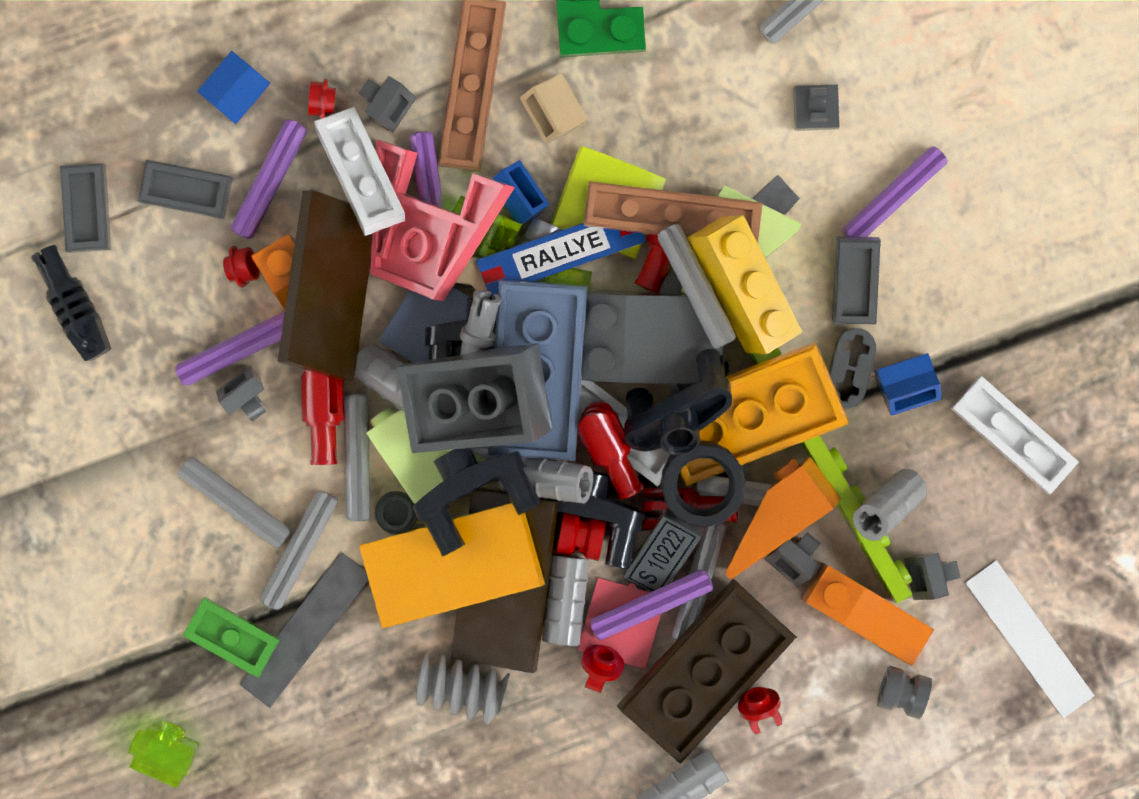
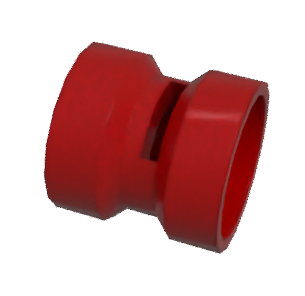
[556,512,606,561]

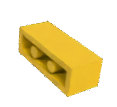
[687,215,802,354]

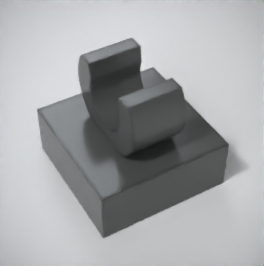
[359,76,417,133]
[793,84,840,131]
[216,366,266,422]
[765,532,821,587]
[904,553,961,600]

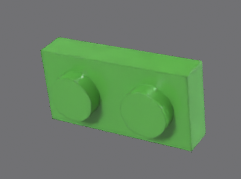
[182,597,281,678]

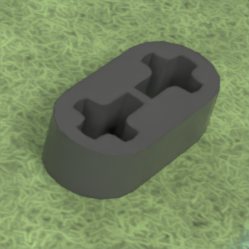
[829,328,876,409]

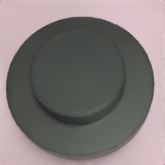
[375,491,417,534]

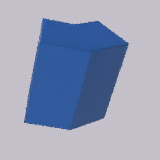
[197,51,270,124]
[492,160,550,228]
[874,353,942,416]

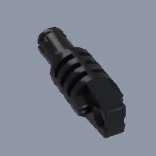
[31,245,111,361]

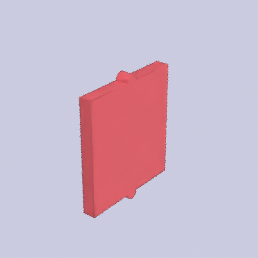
[577,577,661,669]

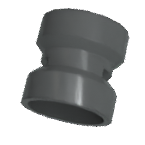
[877,665,932,719]

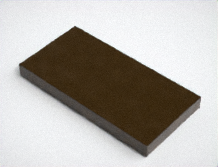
[278,190,372,381]
[451,488,559,673]
[617,578,797,764]

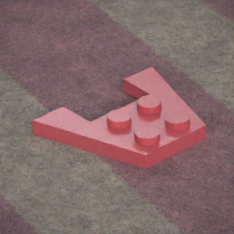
[370,139,515,301]

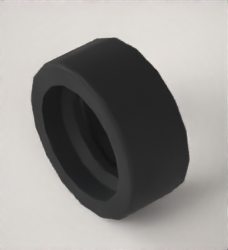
[661,441,746,527]

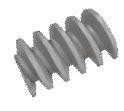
[415,651,510,725]

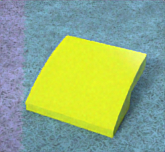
[550,146,666,259]

